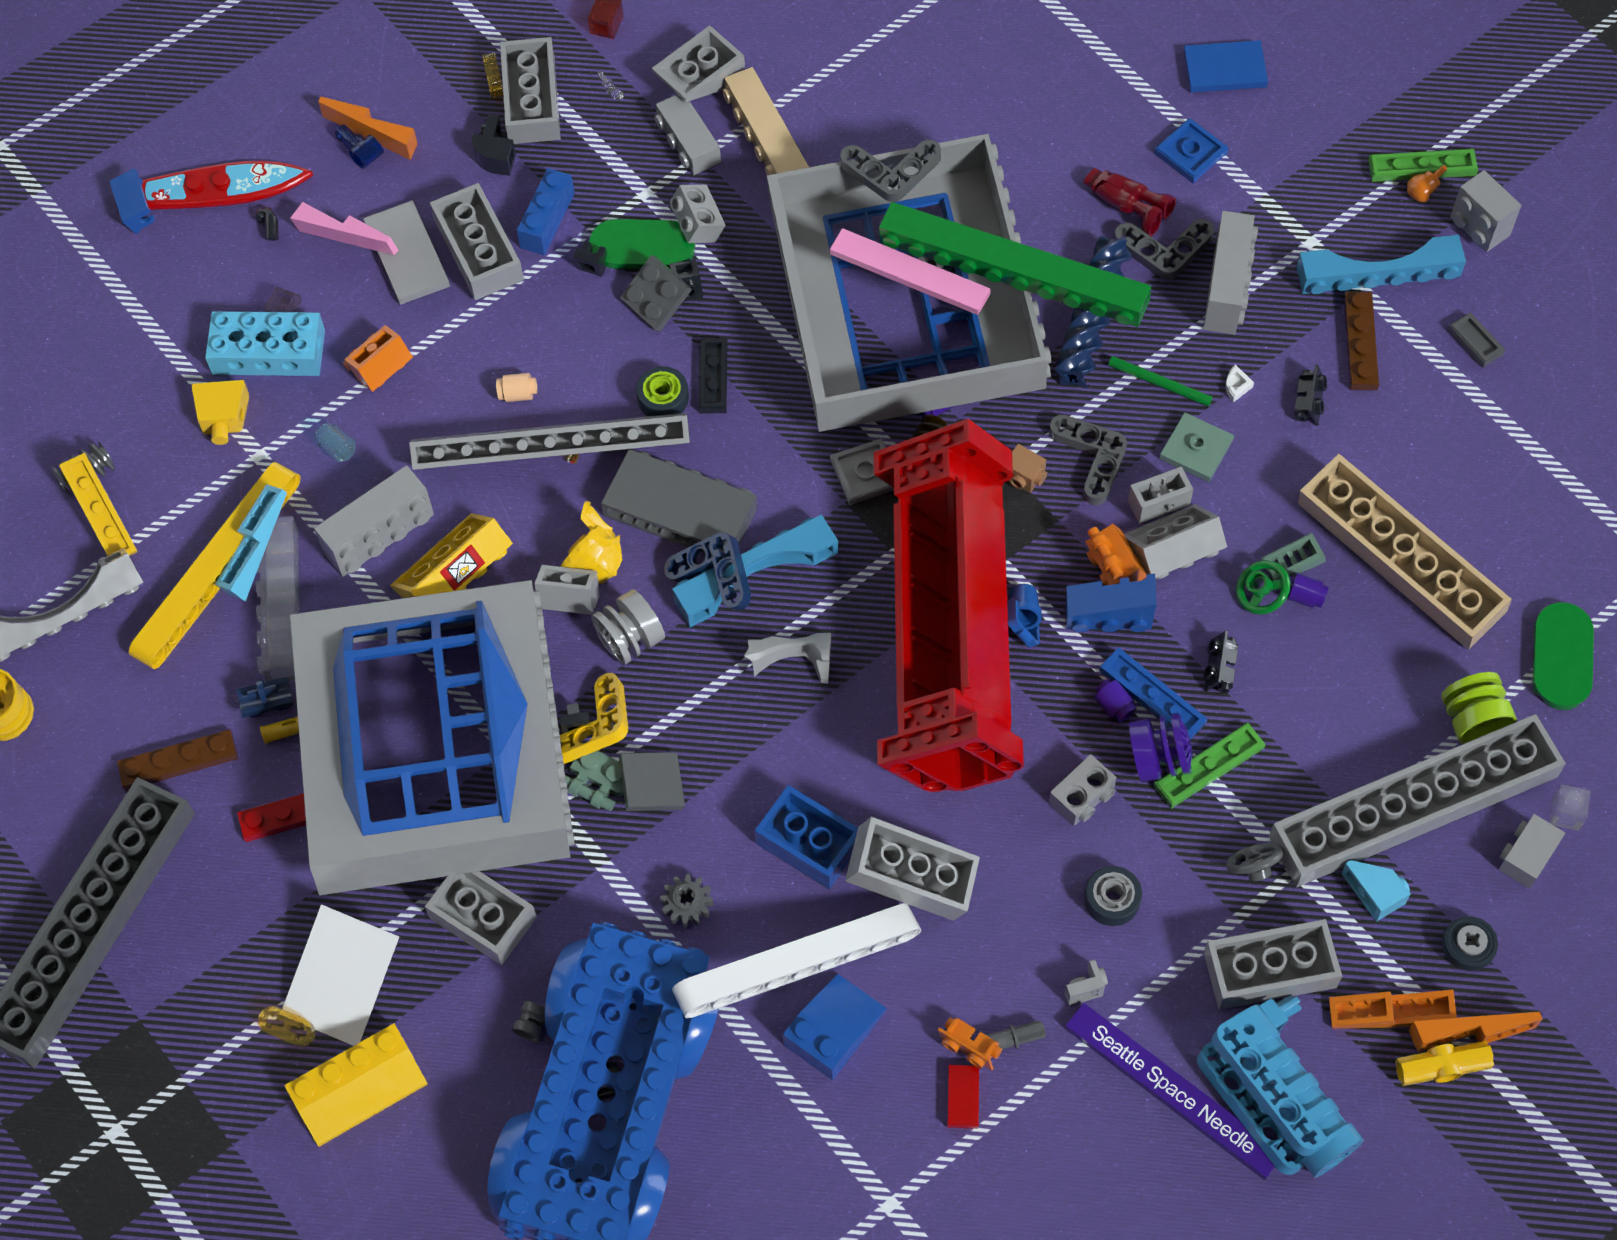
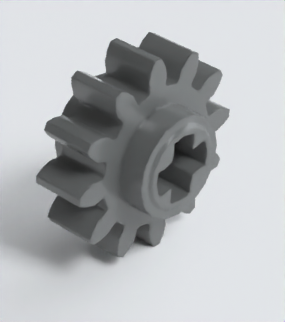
[660,874,714,928]

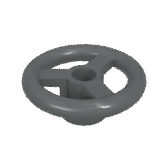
[1226,843,1284,881]

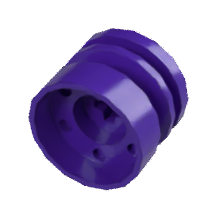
[1129,712,1193,782]

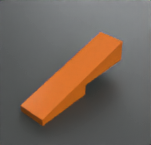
[318,97,418,160]
[1329,990,1457,1029]
[1408,1012,1543,1053]

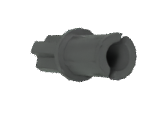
[985,1021,1046,1050]

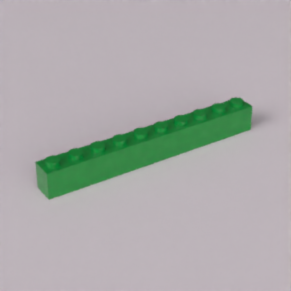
[879,202,1151,327]

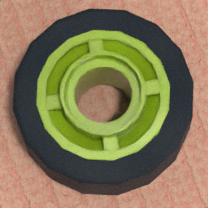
[636,366,689,417]

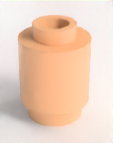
[496,373,538,402]

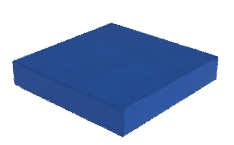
[1154,118,1229,183]

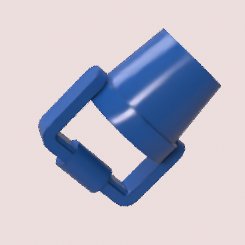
[1007,584,1042,648]

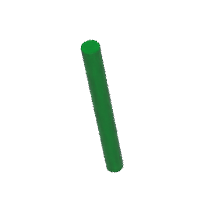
[1108,356,1213,407]

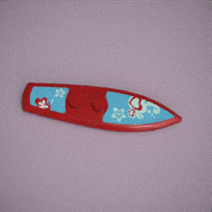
[141,161,313,210]

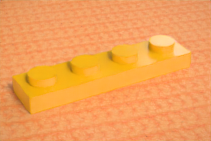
[59,453,137,556]

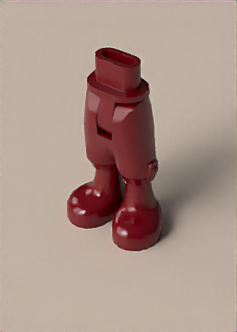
[1084,168,1176,237]

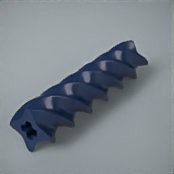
[1054,236,1132,388]

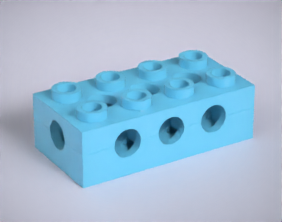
[205,311,325,376]

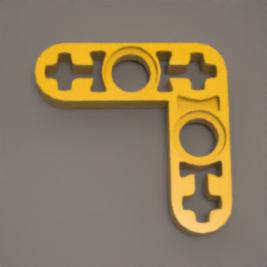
[560,673,628,764]

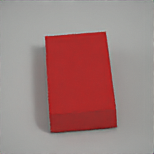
[947,1065,979,1129]

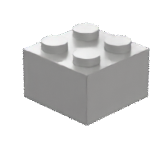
[1450,170,1522,252]

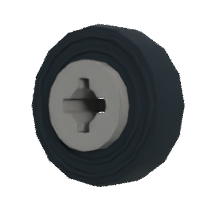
[1442,916,1498,971]

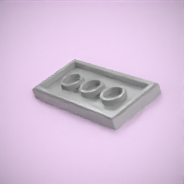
[363,200,450,305]

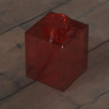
[588,0,624,40]

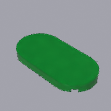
[589,219,696,269]
[1532,602,1594,710]

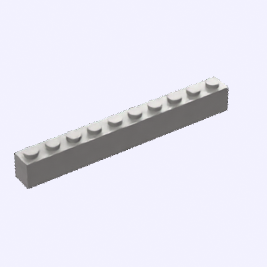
[409,413,690,470]

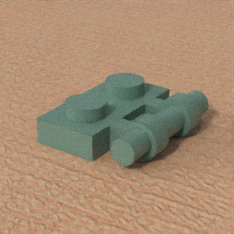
[565,751,623,811]

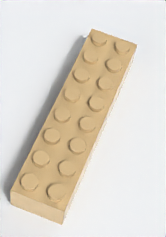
[1298,454,1512,650]

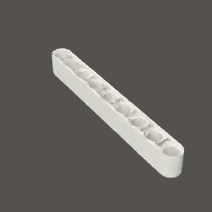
[672,903,921,1018]

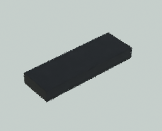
[699,338,728,414]

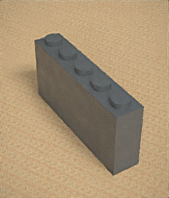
[601,449,757,557]

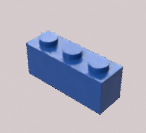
[517,168,575,256]

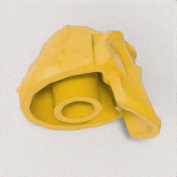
[560,501,622,584]

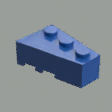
[1065,573,1157,632]

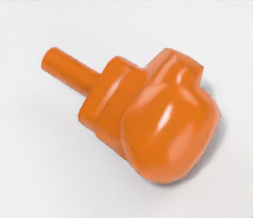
[1407,165,1447,203]

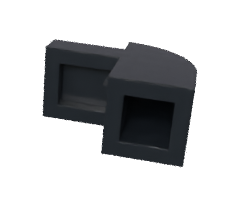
[472,114,516,176]

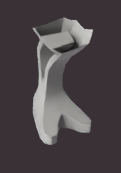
[744,633,831,684]

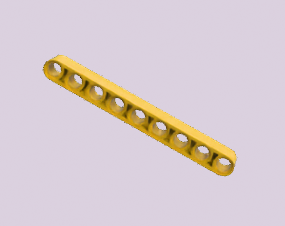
[129,462,301,669]

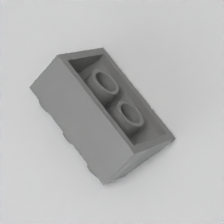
[1124,504,1227,579]

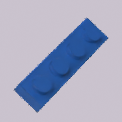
[1099,647,1208,740]

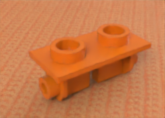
[938,1017,1002,1071]

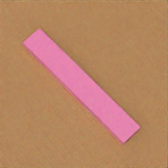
[830,228,990,315]

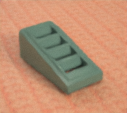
[1261,533,1326,581]

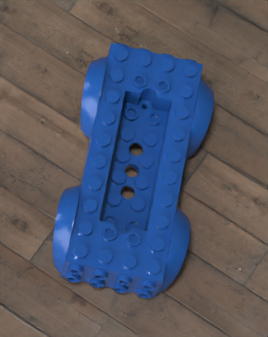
[487,922,719,1240]

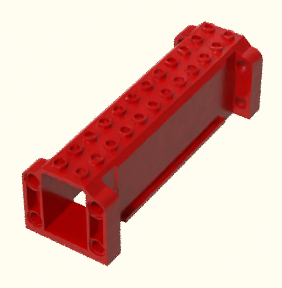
[874,419,1024,792]

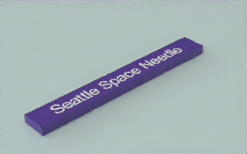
[1065,1003,1279,1180]

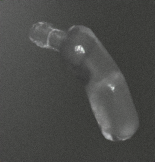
[597,71,624,101]

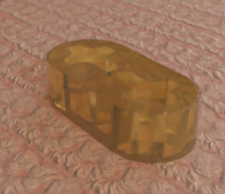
[482,52,504,98]
[258,1006,316,1047]

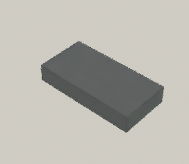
[1448,312,1506,368]

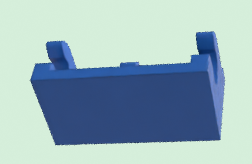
[109,168,155,234]

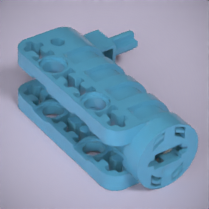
[1197,995,1364,1178]

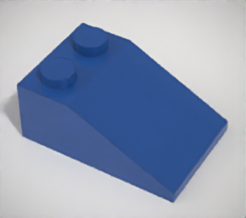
[783,974,887,1081]

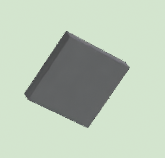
[619,752,685,811]

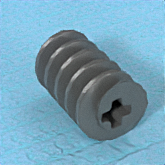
[50,441,115,494]

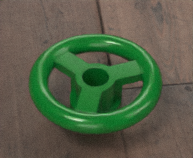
[1236,560,1290,615]

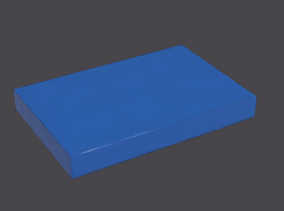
[1184,40,1268,93]

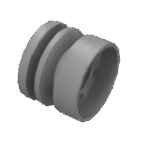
[591,589,665,666]

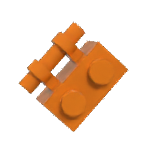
[342,325,413,392]
[1085,523,1147,586]

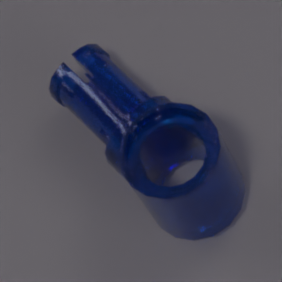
[335,124,384,169]

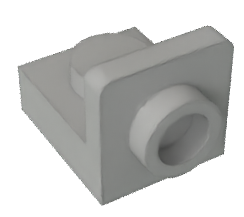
[1064,959,1108,1006]

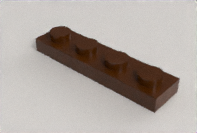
[1344,292,1379,390]
[117,729,239,791]

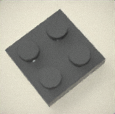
[620,255,692,332]

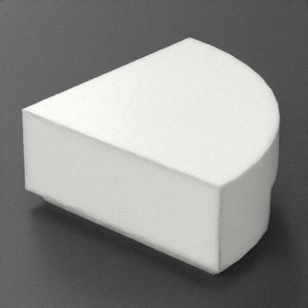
[1226,365,1254,402]

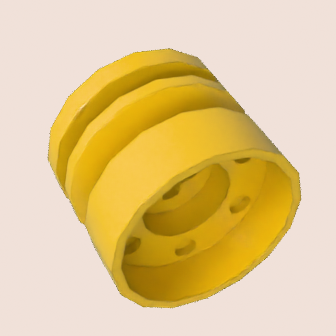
[0,669,34,741]

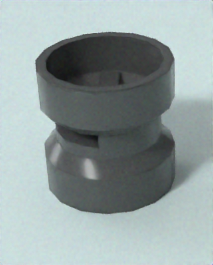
[511,1001,545,1042]

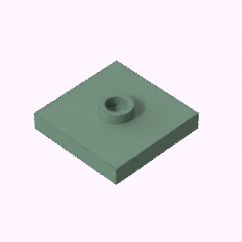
[1159,413,1235,482]

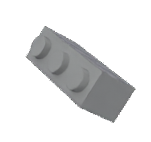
[654,94,721,175]

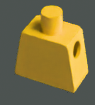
[192,380,249,445]

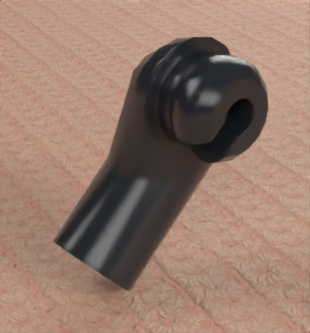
[256,207,279,241]

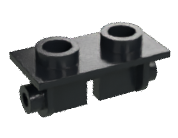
[1294,364,1327,426]
[1203,630,1239,693]

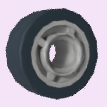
[1084,866,1143,926]

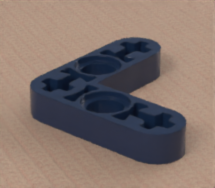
[664,532,751,611]

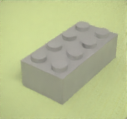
[500,37,561,144]
[430,183,524,300]
[1203,211,1258,335]
[314,465,434,577]
[845,817,980,921]
[1204,919,1342,1010]

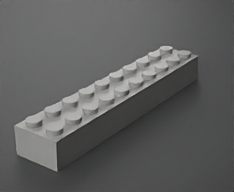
[1269,714,1566,888]

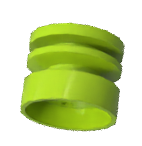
[1441,672,1517,744]

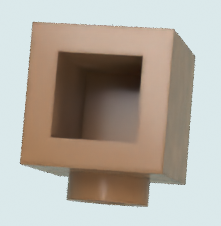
[1008,444,1048,493]

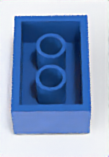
[755,785,858,890]

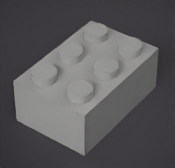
[425,871,537,965]

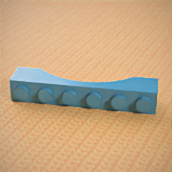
[1296,235,1466,294]
[672,514,838,627]

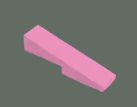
[290,202,398,255]

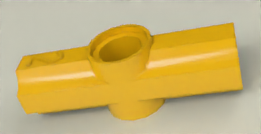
[1395,1041,1494,1086]

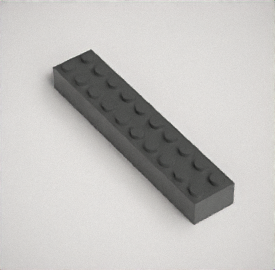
[0,777,195,1069]

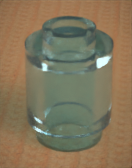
[315,423,356,462]

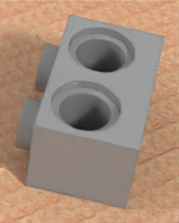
[669,185,726,243]
[1048,754,1117,826]

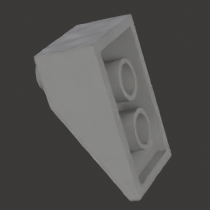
[652,25,745,102]

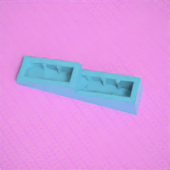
[215,484,287,601]

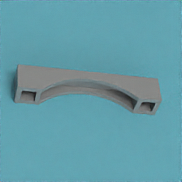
[0,548,144,662]

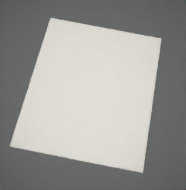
[280,905,399,1046]

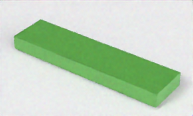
[1368,149,1478,182]
[1154,723,1266,809]

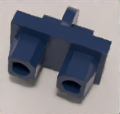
[236,677,294,718]

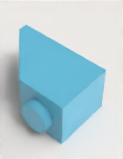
[1341,860,1411,922]

